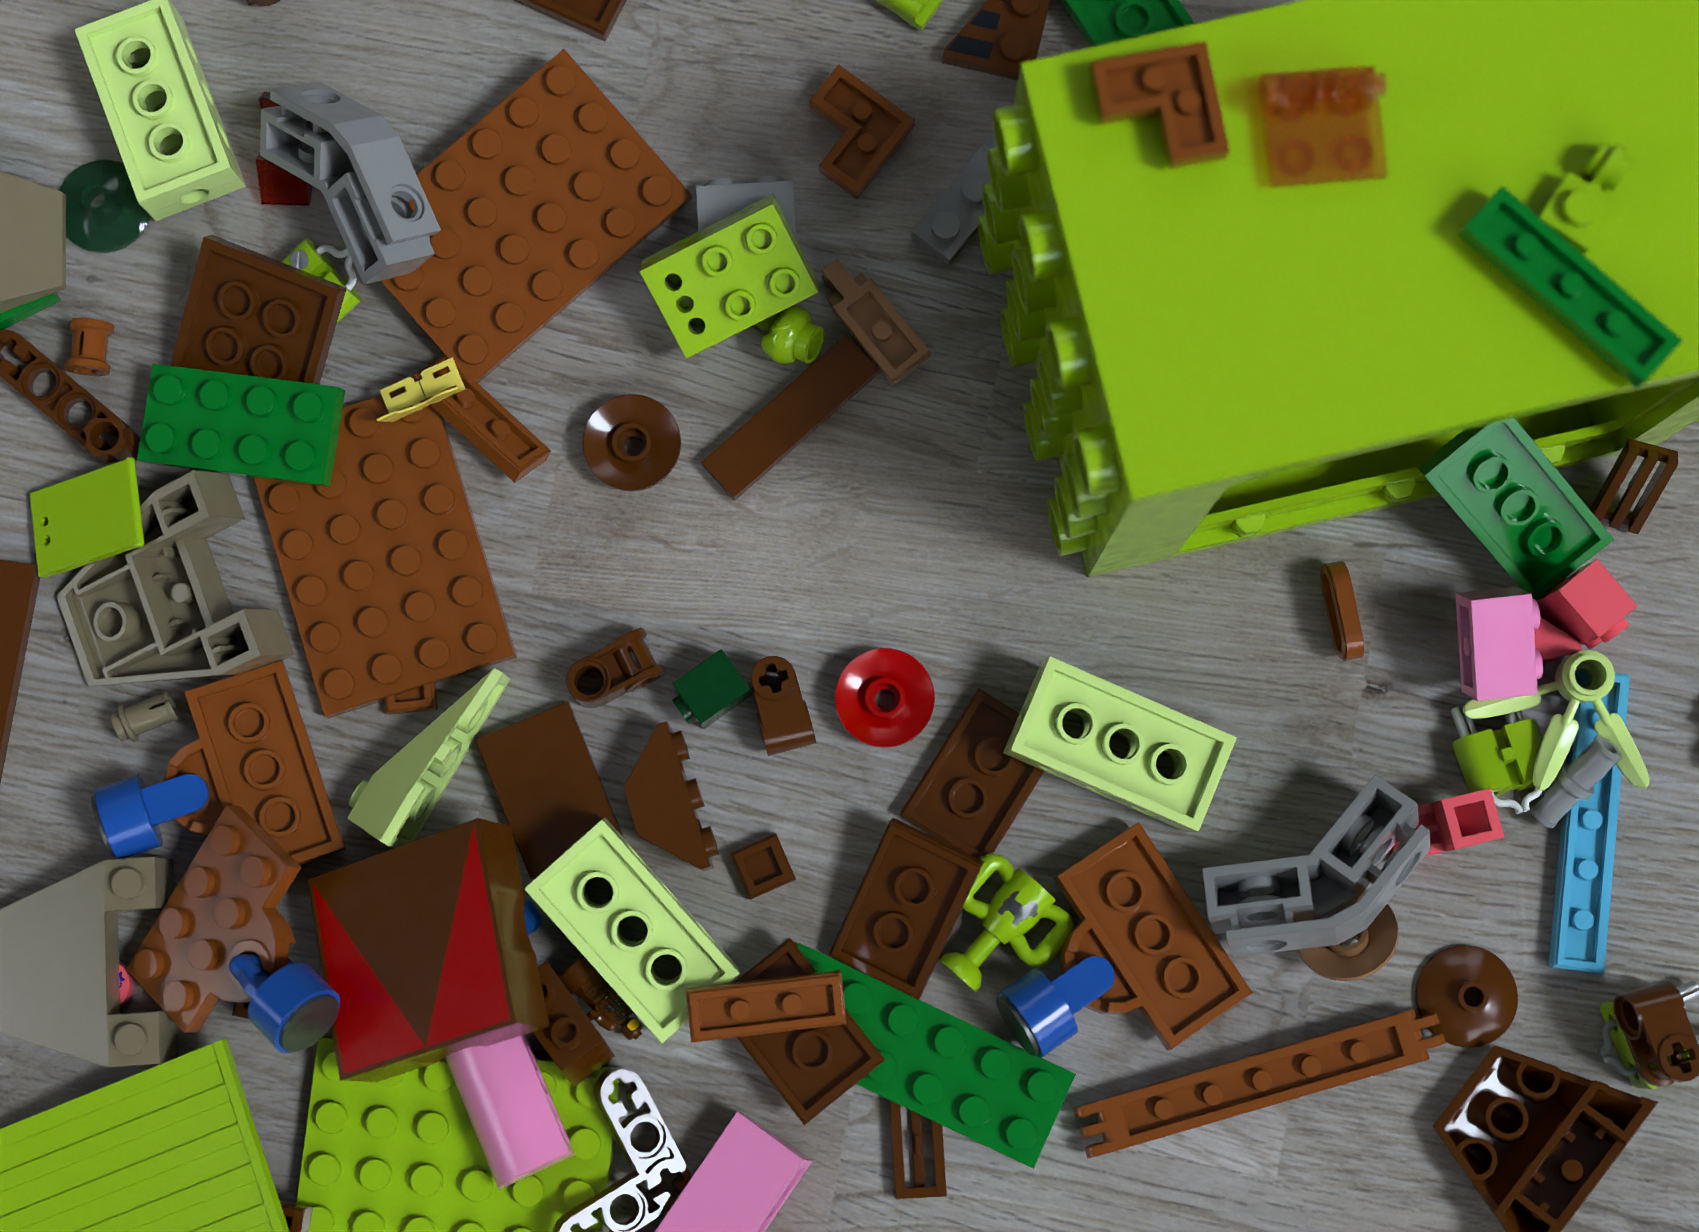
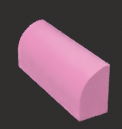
[445,1034,575,1190]
[655,1111,813,1232]

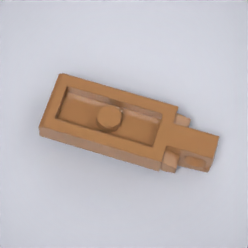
[821,259,931,386]

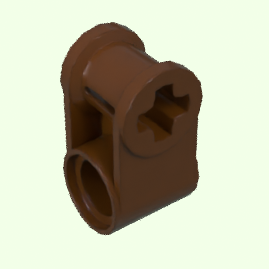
[566,628,666,708]
[751,656,816,756]
[1613,980,1699,1087]

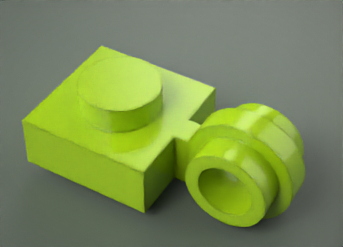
[1538,142,1634,255]

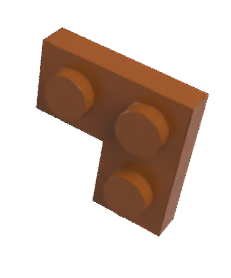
[1090,41,1230,169]
[810,64,915,199]

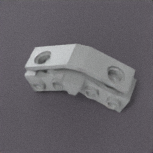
[260,82,441,285]
[1202,774,1431,957]

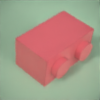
[1536,559,1638,650]

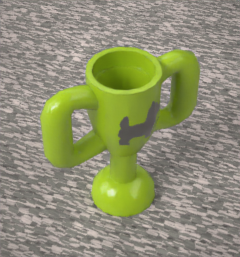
[939,853,1074,993]

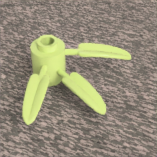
[1463,650,1650,790]

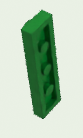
[1458,186,1683,388]

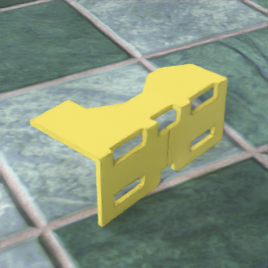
[376,357,466,422]

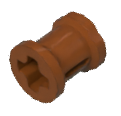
[64,318,114,376]

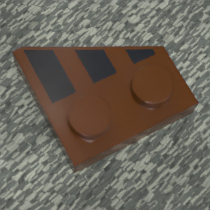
[942,0,1051,80]

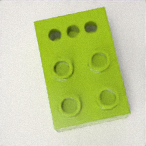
[639,194,818,359]

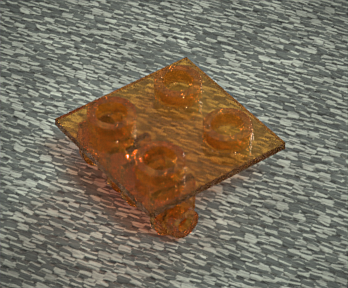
[1259,65,1388,187]

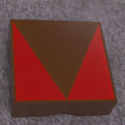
[308,818,549,1082]

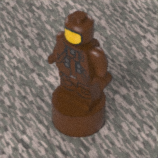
[559,955,643,1040]

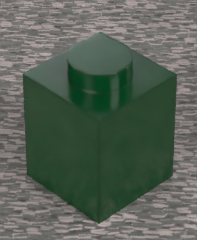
[672,649,753,729]

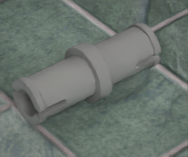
[1529,735,1623,828]

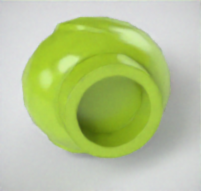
[755,306,825,365]

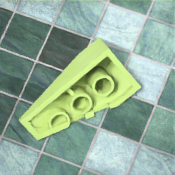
[347,668,510,848]

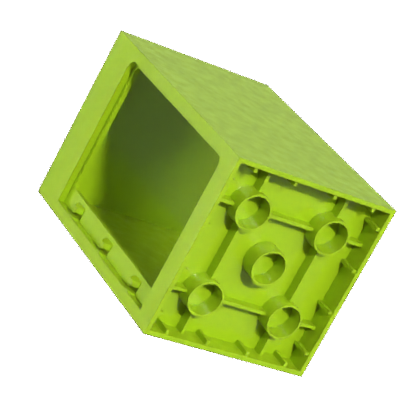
[977,0,1699,577]

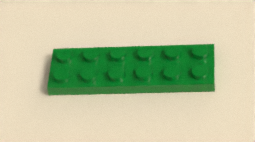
[797,943,1076,1169]

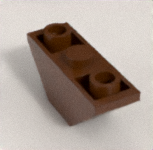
[623,721,719,871]

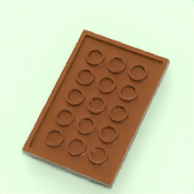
[381,49,692,383]
[253,387,517,718]

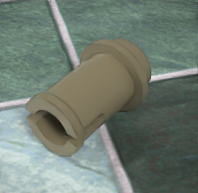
[110,690,180,742]

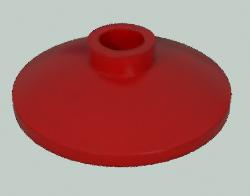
[835,648,935,748]

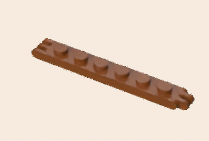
[1073,1009,1446,1158]

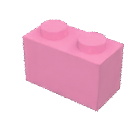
[1455,586,1543,701]

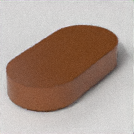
[1320,561,1364,661]

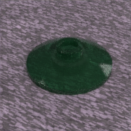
[59,160,151,253]

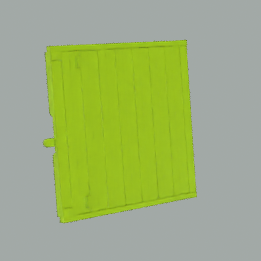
[0,1039,290,1232]

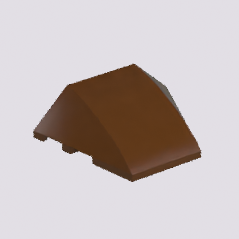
[1433,1045,1658,1232]

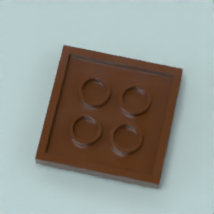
[170,235,347,384]

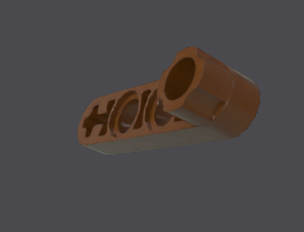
[0,330,140,465]

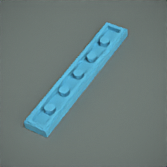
[1548,670,1630,974]

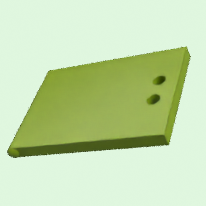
[30,457,145,578]

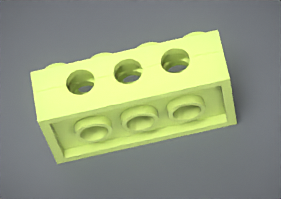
[74,0,246,221]
[1003,656,1237,832]
[524,818,740,1043]

